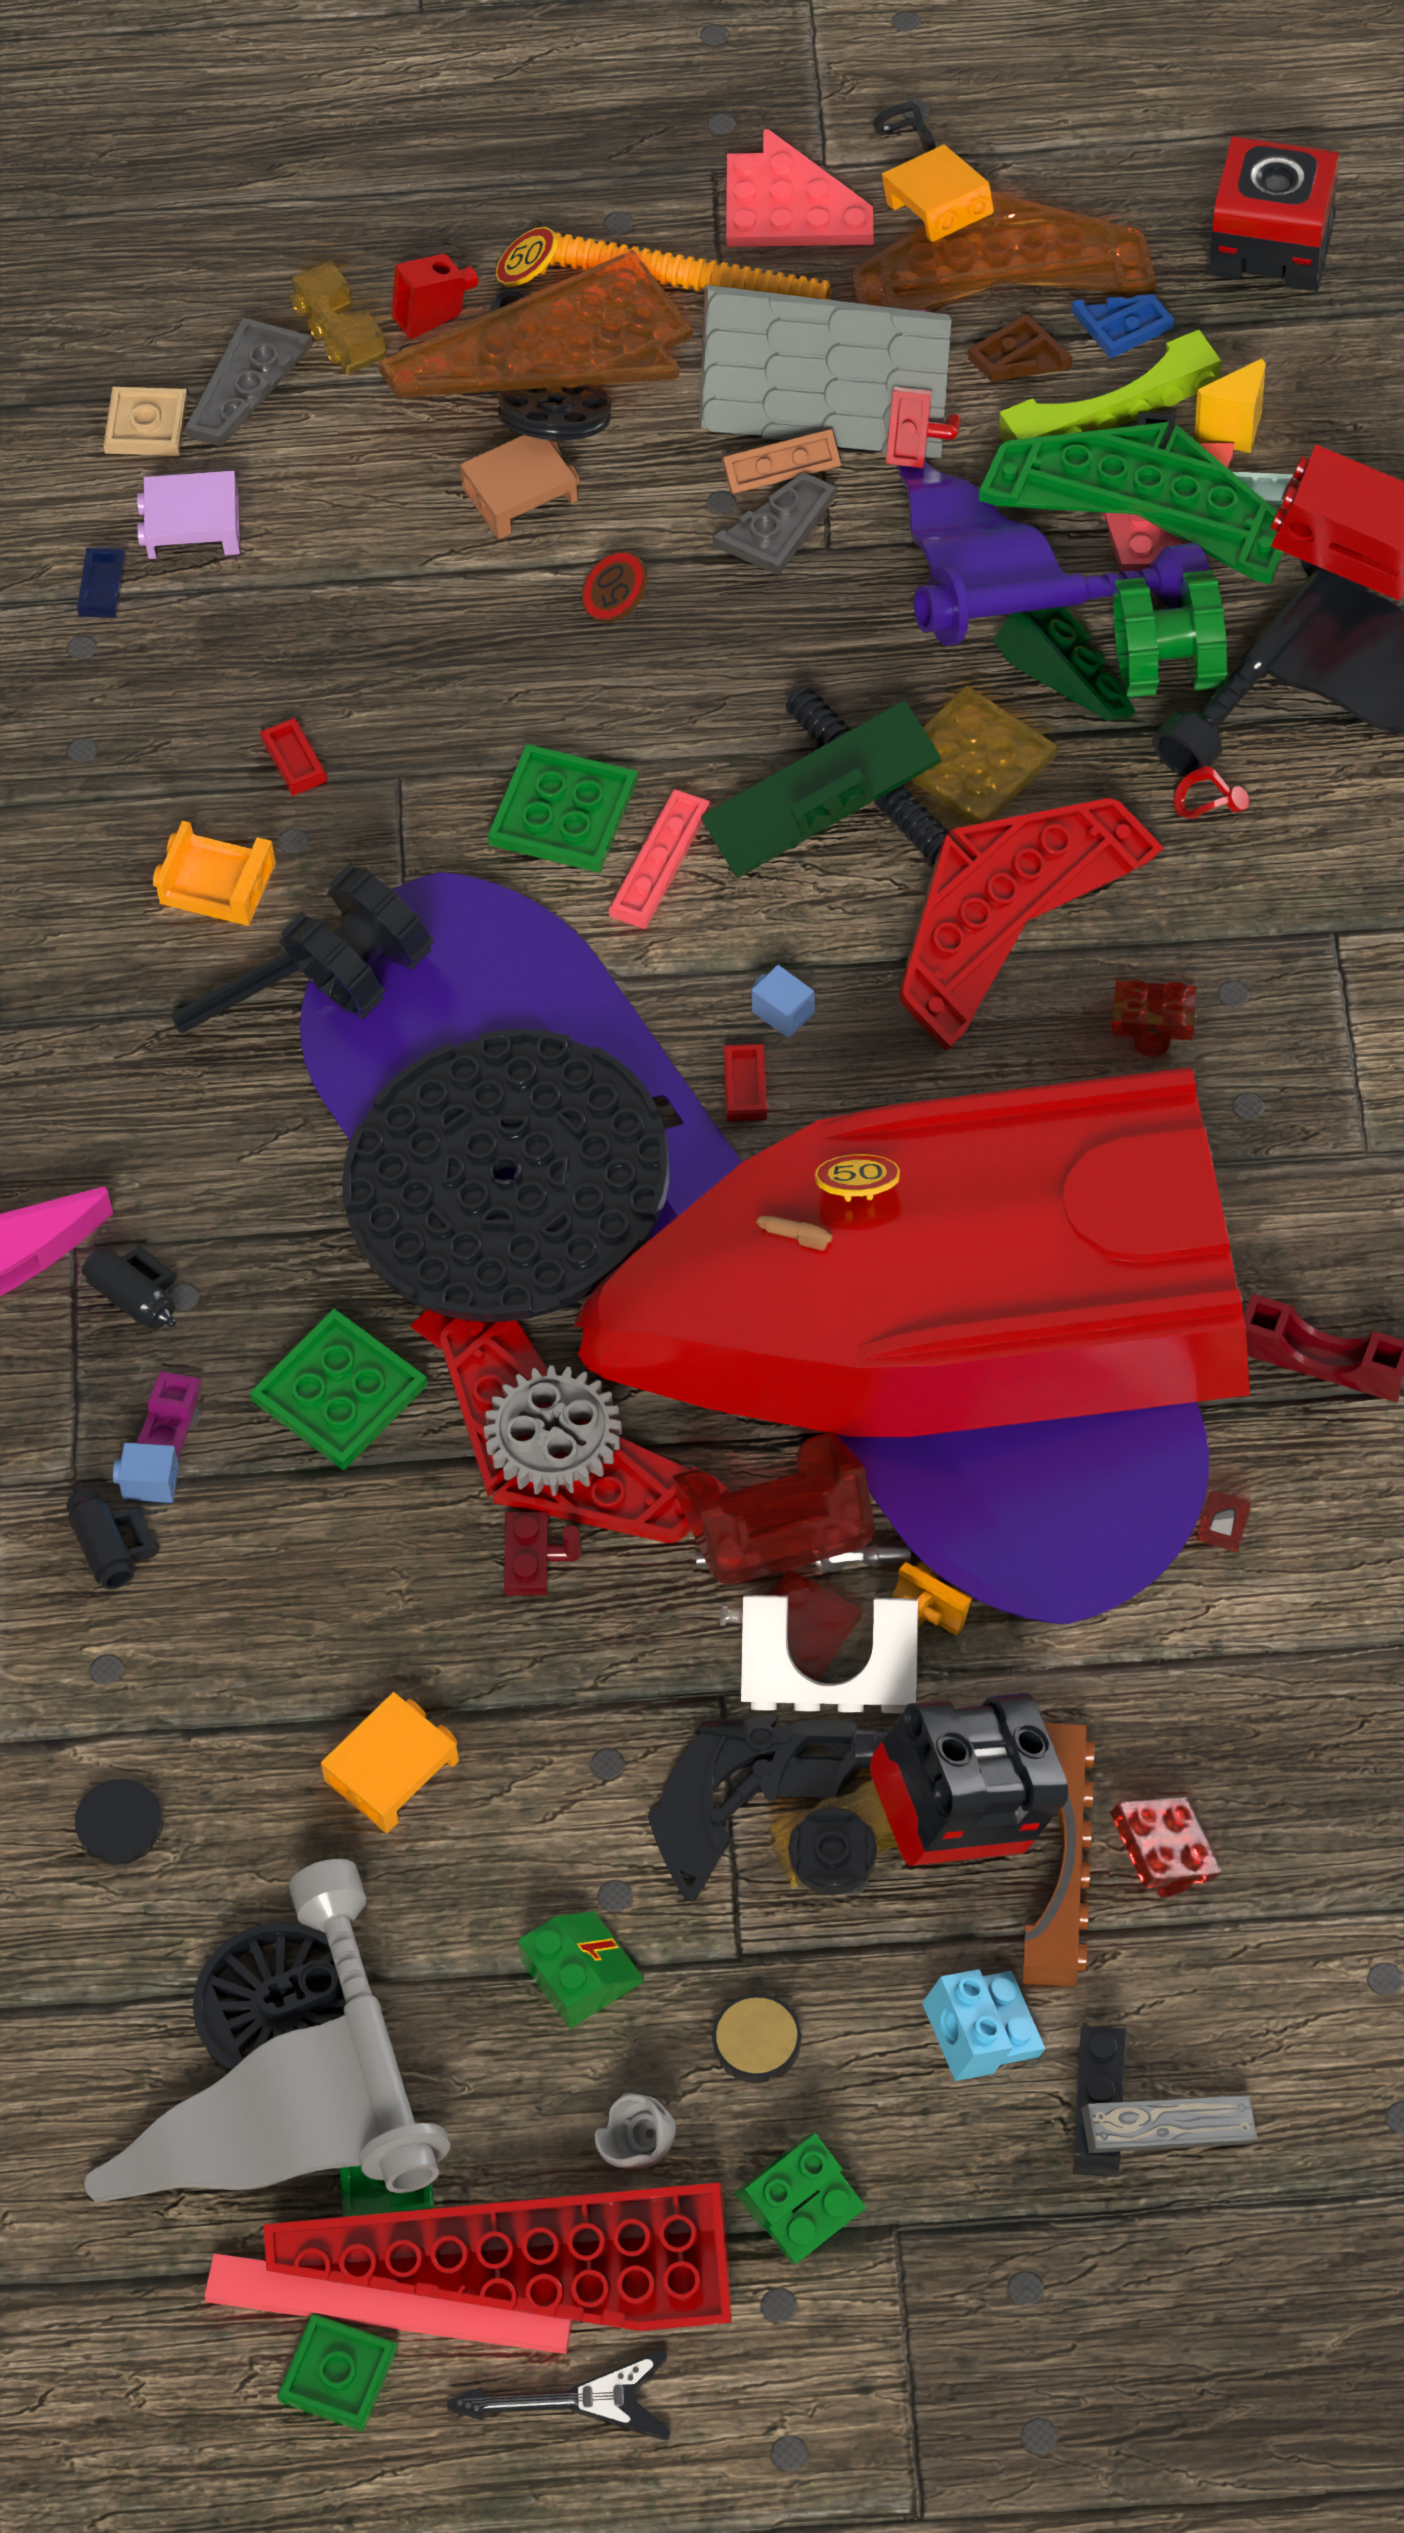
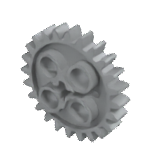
[484,1365,622,1496]

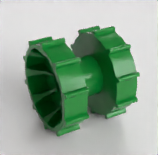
[1112,570,1227,698]

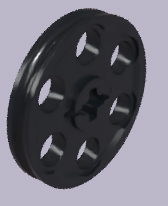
[498,376,612,440]

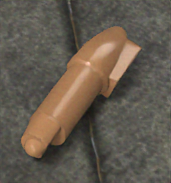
[756,1215,832,1250]

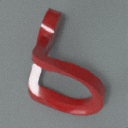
[1174,766,1249,819]

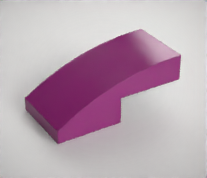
[136,1371,201,1459]

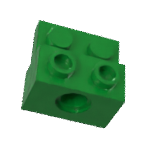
[734,2133,866,2265]

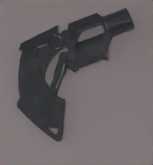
[648,1716,890,1902]

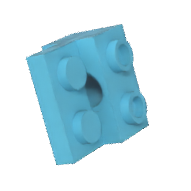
[922,1969,1045,2081]

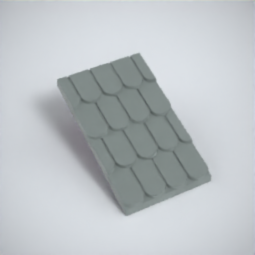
[699,285,952,458]

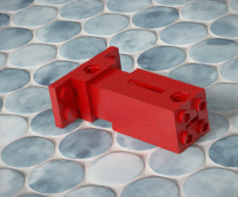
[1270,444,1404,601]

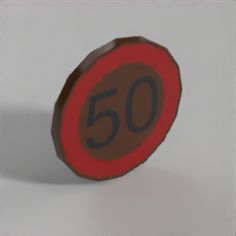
[582,551,648,623]

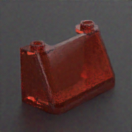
[672,1432,875,1585]

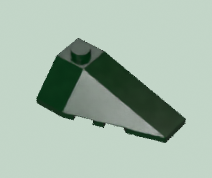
[993,606,1136,721]

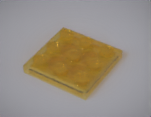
[910,685,1058,824]

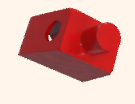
[391,254,478,340]

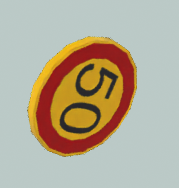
[496,227,558,287]
[815,1154,900,1202]

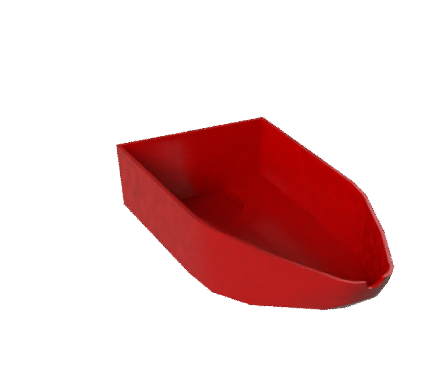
[574,1067,1250,1437]

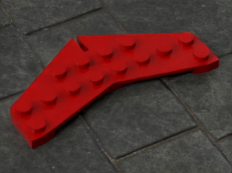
[899,798,1164,1051]
[440,1318,729,1543]

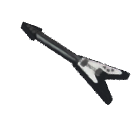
[446,2350,670,2441]

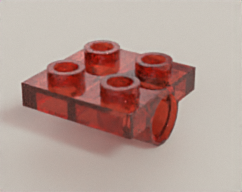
[1112,979,1196,1057]
[1110,1797,1221,1898]

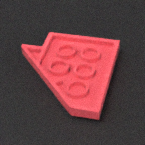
[726,129,874,247]

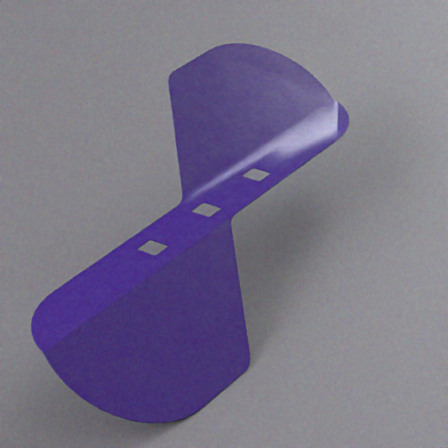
[300,872,1209,1624]

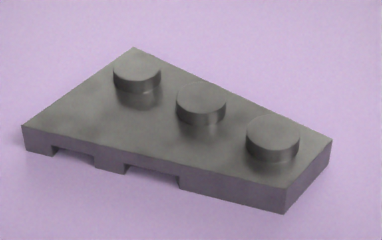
[713,472,836,575]

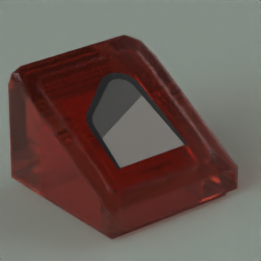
[1197,1491,1251,1552]

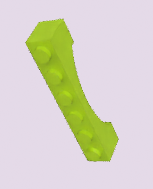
[999,330,1221,443]

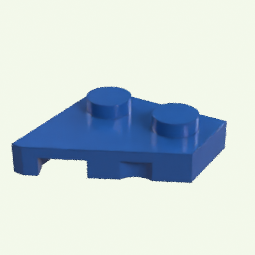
[1072,294,1174,359]

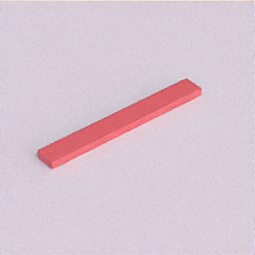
[204,2254,573,2354]

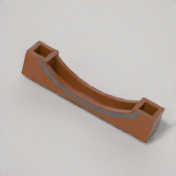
[1023,1723,1095,1987]

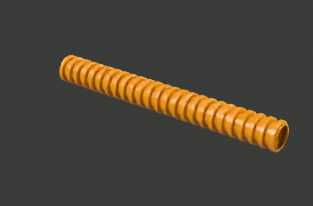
[549,232,831,300]

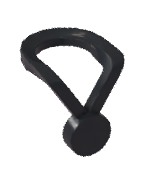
[872,101,936,152]

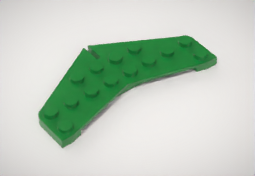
[979,422,1284,585]

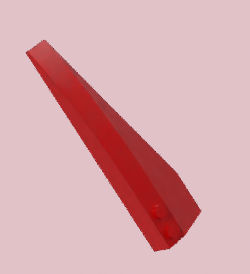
[263,2182,732,2331]

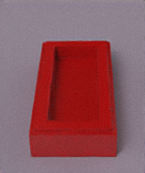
[259,718,327,796]
[724,1044,767,1121]

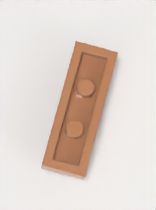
[721,429,842,495]

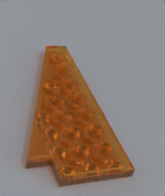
[378,250,693,397]

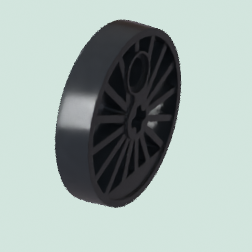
[193,1922,346,2074]

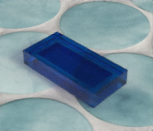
[77,548,126,618]

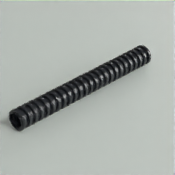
[786,686,973,865]

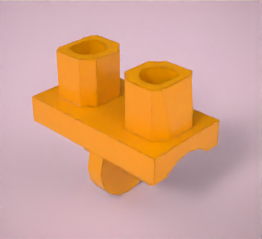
[892,1561,972,1636]

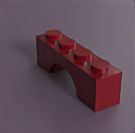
[1244,1294,1404,1403]

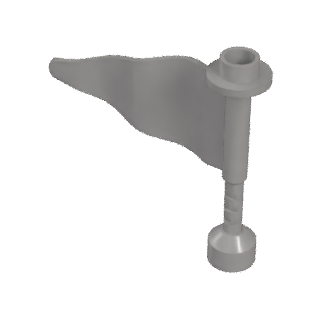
[84,1859,450,2202]

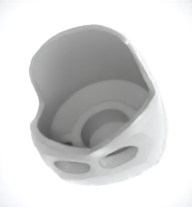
[595,2093,676,2170]

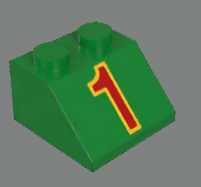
[517,1911,644,2029]

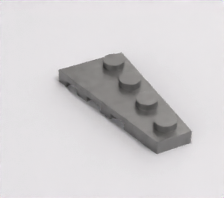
[185,318,313,447]

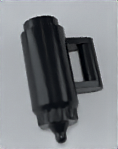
[82,1246,177,1330]
[66,1485,159,1589]

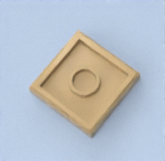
[103,387,188,456]

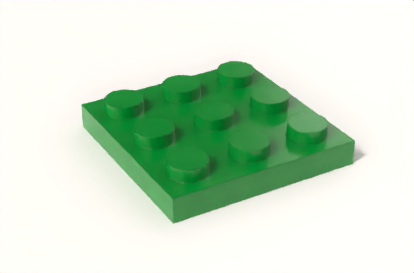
[487,744,638,873]
[250,1309,428,1470]

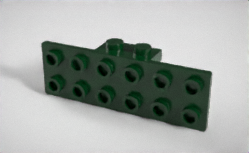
[701,701,942,878]

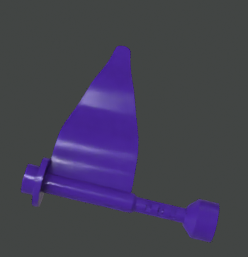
[896,462,1209,646]

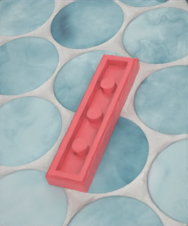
[609,789,710,929]

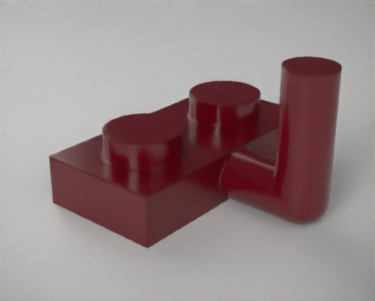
[504,1512,582,1596]

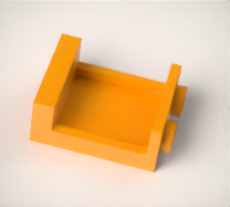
[882,144,994,242]
[153,821,276,926]
[321,1692,459,1834]

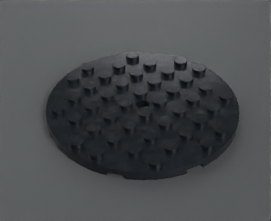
[342,1029,670,1322]

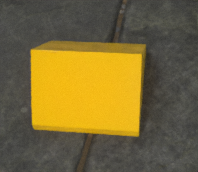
[1194,359,1266,453]

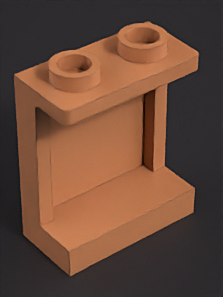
[460,435,580,540]

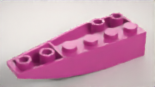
[0,1186,113,1296]

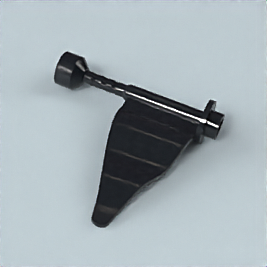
[1152,559,1404,777]

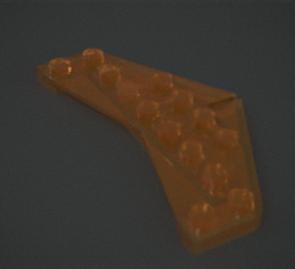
[853,191,1156,311]

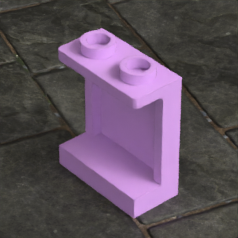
[137,471,240,559]

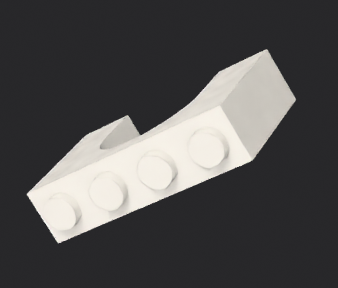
[741,1595,918,1713]

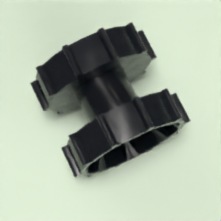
[279,863,434,1020]

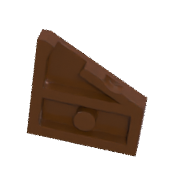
[968,313,1072,382]

